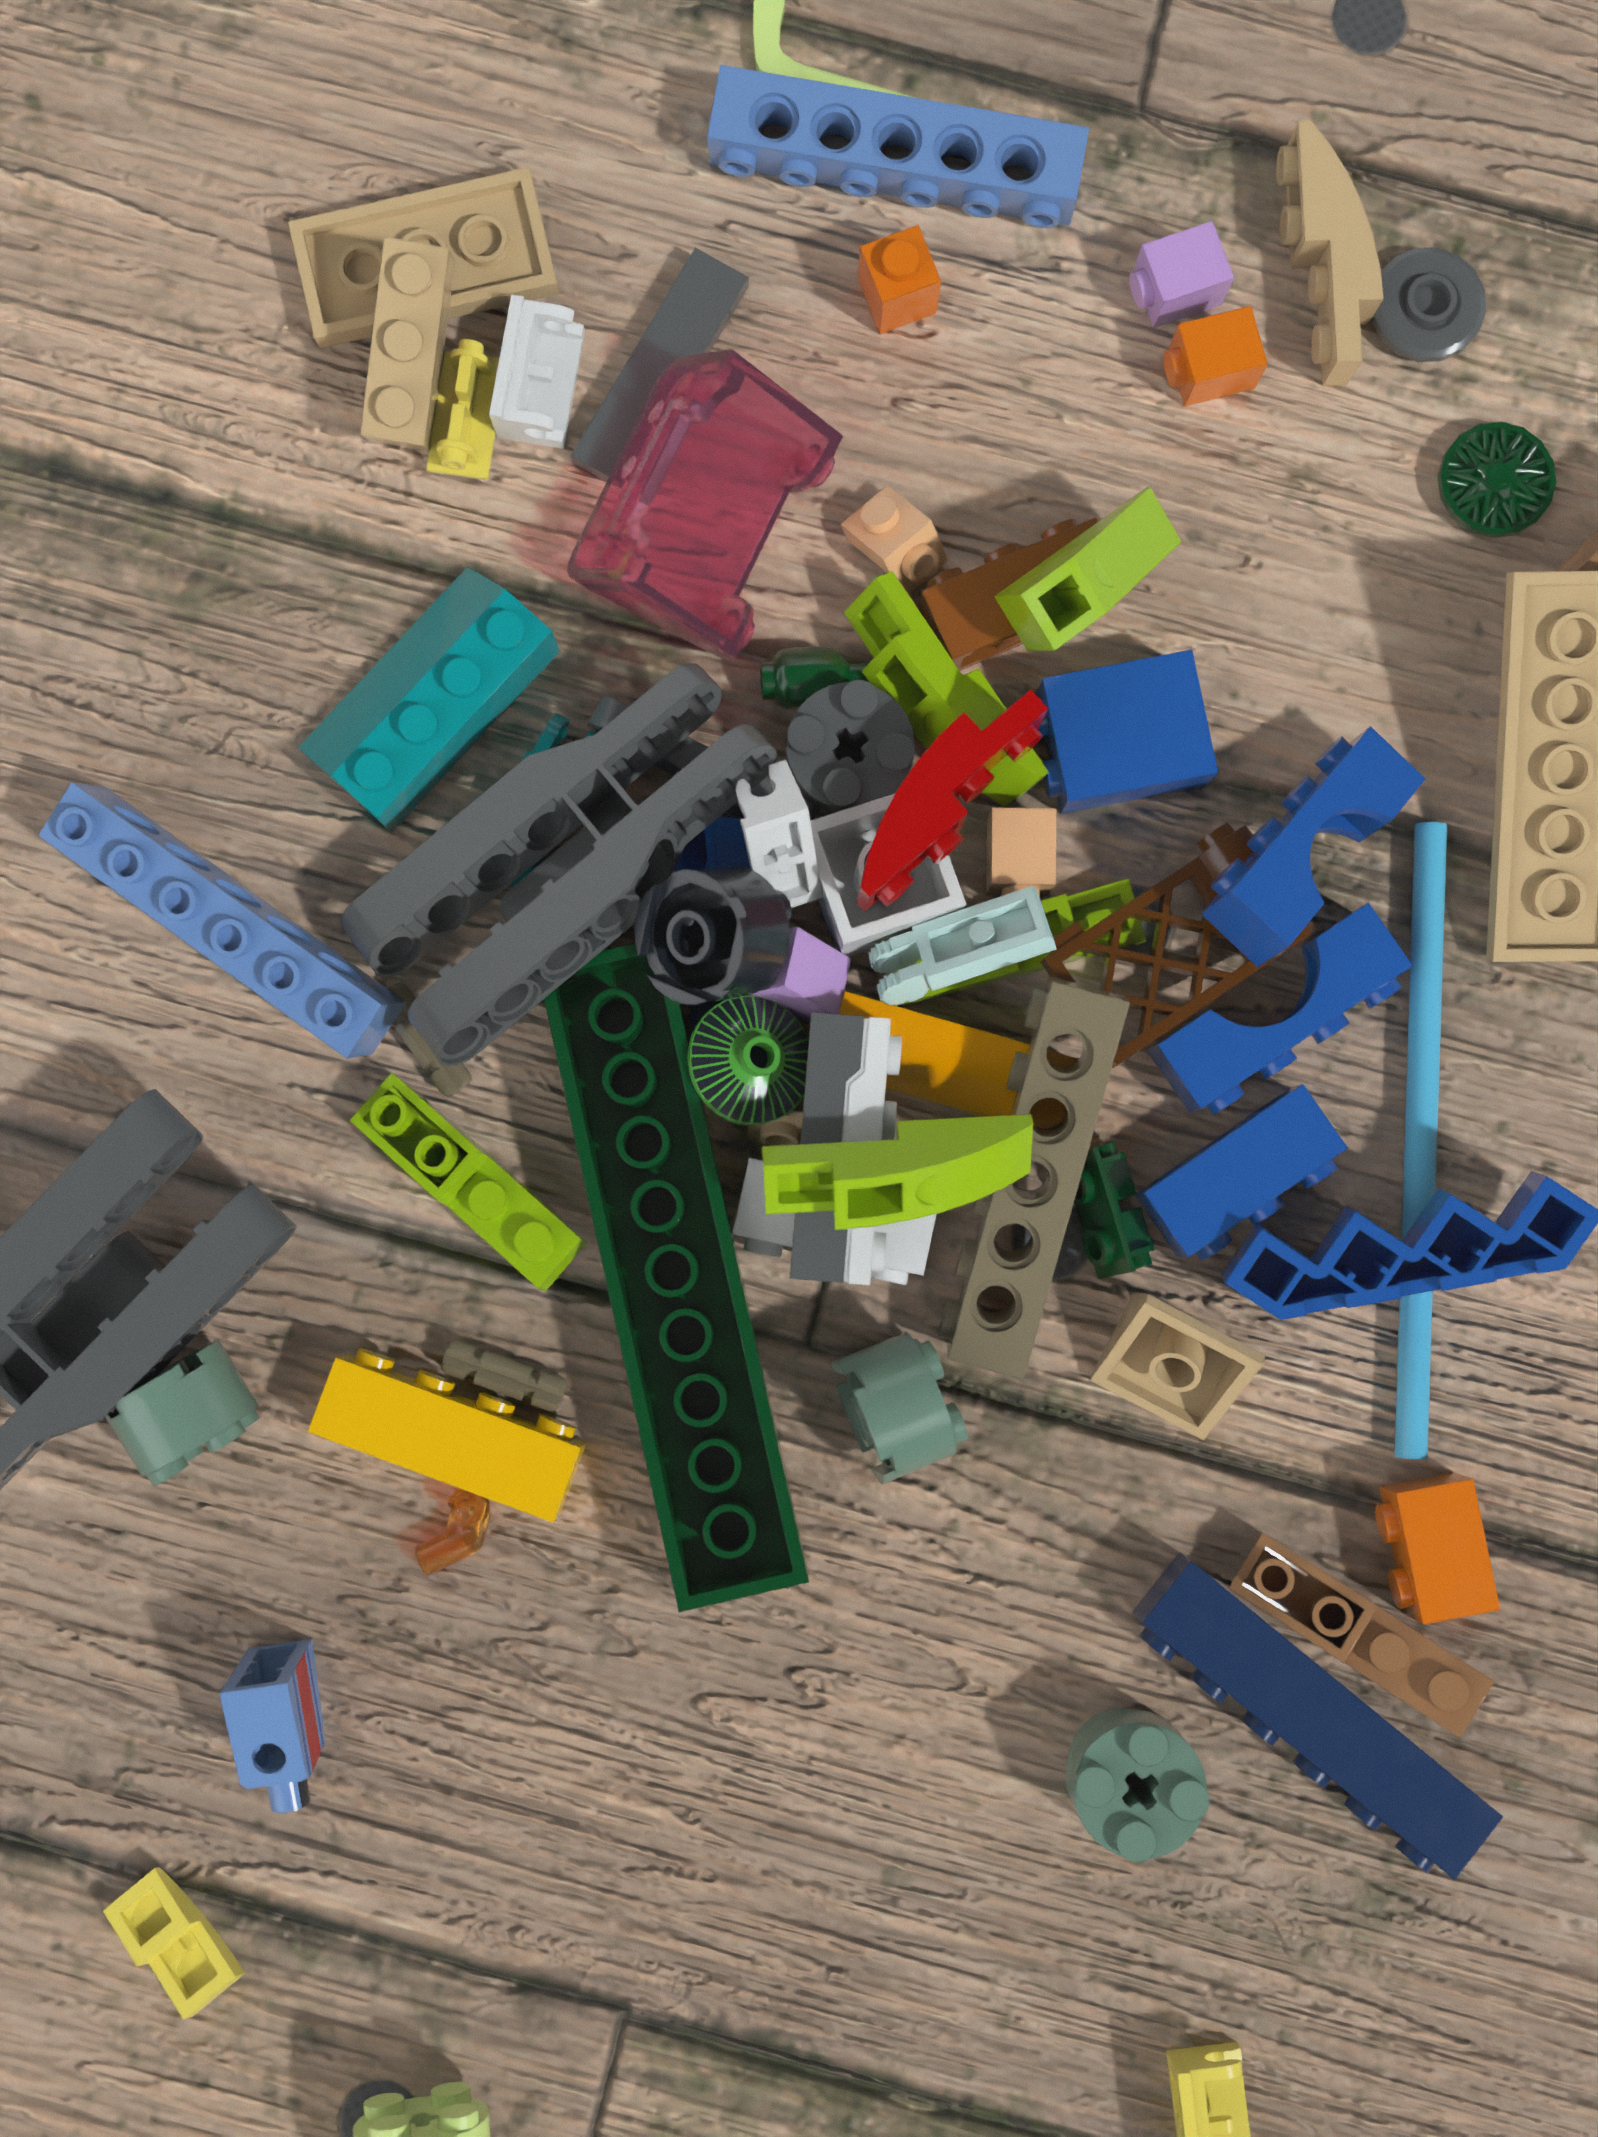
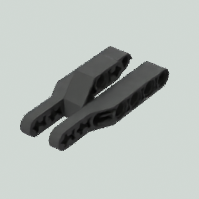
[341,663,777,1066]
[0,1089,297,1491]

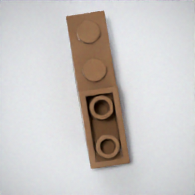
[1229,1532,1495,1738]

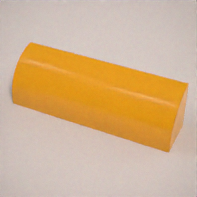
[839,991,1079,1129]

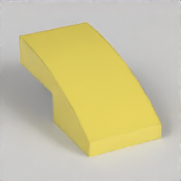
[103,1867,245,2020]

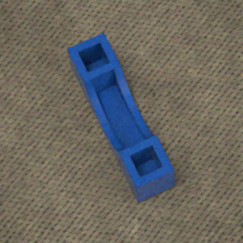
[1201,726,1426,967]
[1147,902,1413,1115]

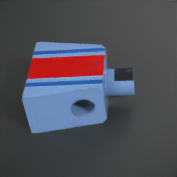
[220,1639,325,1813]

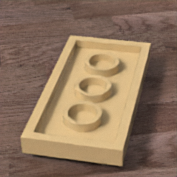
[288,167,560,348]

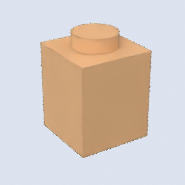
[986,807,1056,898]

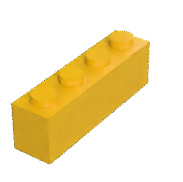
[307,1348,587,1523]

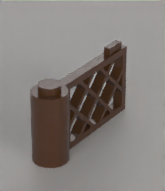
[1040,822,1318,1068]

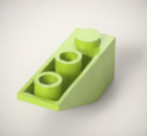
[994,487,1182,651]

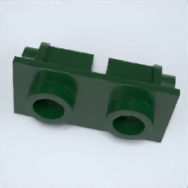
[1074,1141,1155,1279]

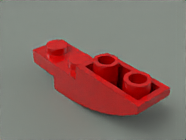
[856,689,1048,912]

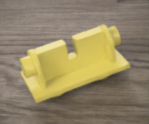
[426,339,499,480]

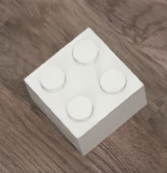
[810,794,966,957]

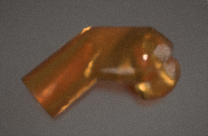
[414,1488,492,1576]

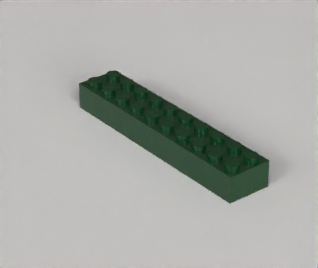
[544,944,809,1613]

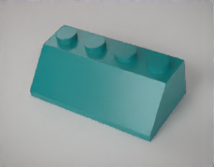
[298,567,560,833]

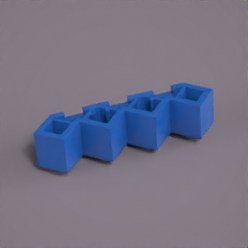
[1221,1170,1598,1320]

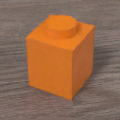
[858,224,942,334]
[1163,305,1268,407]

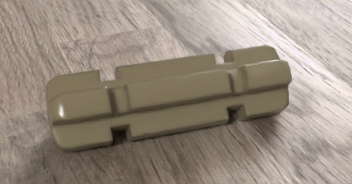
[388,982,472,1097]
[441,1340,567,1411]

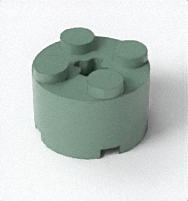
[832,1332,968,1484]
[105,1339,260,1487]
[1065,1707,1209,1862]

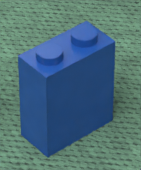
[1036,650,1218,814]

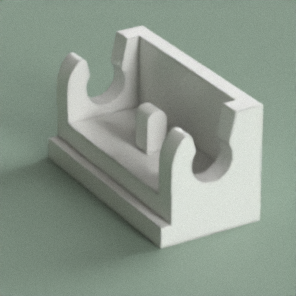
[489,294,585,449]
[736,760,823,908]

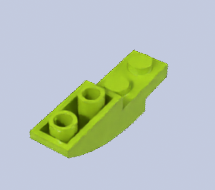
[844,571,1049,807]
[349,1072,587,1292]
[762,1114,1033,1230]

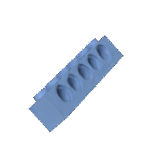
[707,65,1089,228]
[38,782,405,1059]

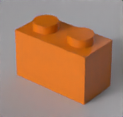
[1375,1472,1500,1625]

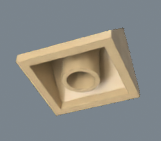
[1090,1292,1266,1440]

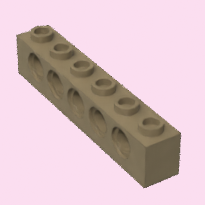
[938,976,1130,1380]

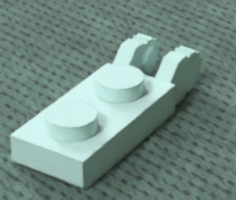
[868,886,1056,1006]

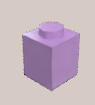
[1129,221,1234,328]
[747,927,851,1023]

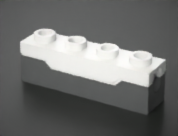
[790,1012,902,1285]

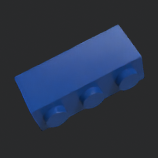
[1135,1084,1348,1261]

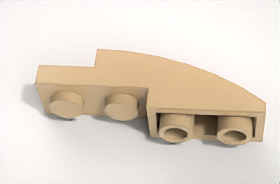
[1276,120,1384,386]

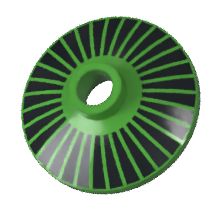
[687,996,809,1125]

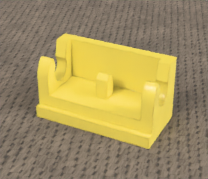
[1166,2042,1251,2137]

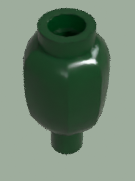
[760,646,870,709]

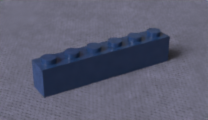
[1132,1552,1503,1880]

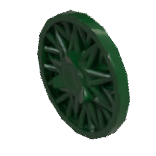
[1437,421,1557,538]

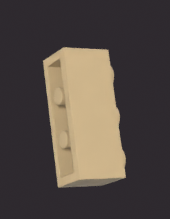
[360,236,455,451]

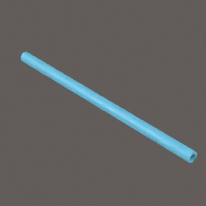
[1394,822,1447,1460]

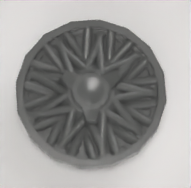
[1371,247,1486,362]

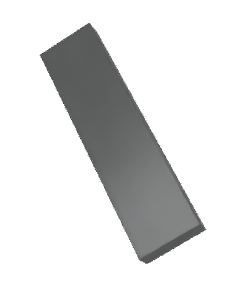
[571,248,749,493]

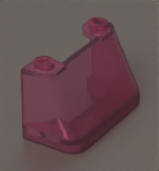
[567,349,843,659]

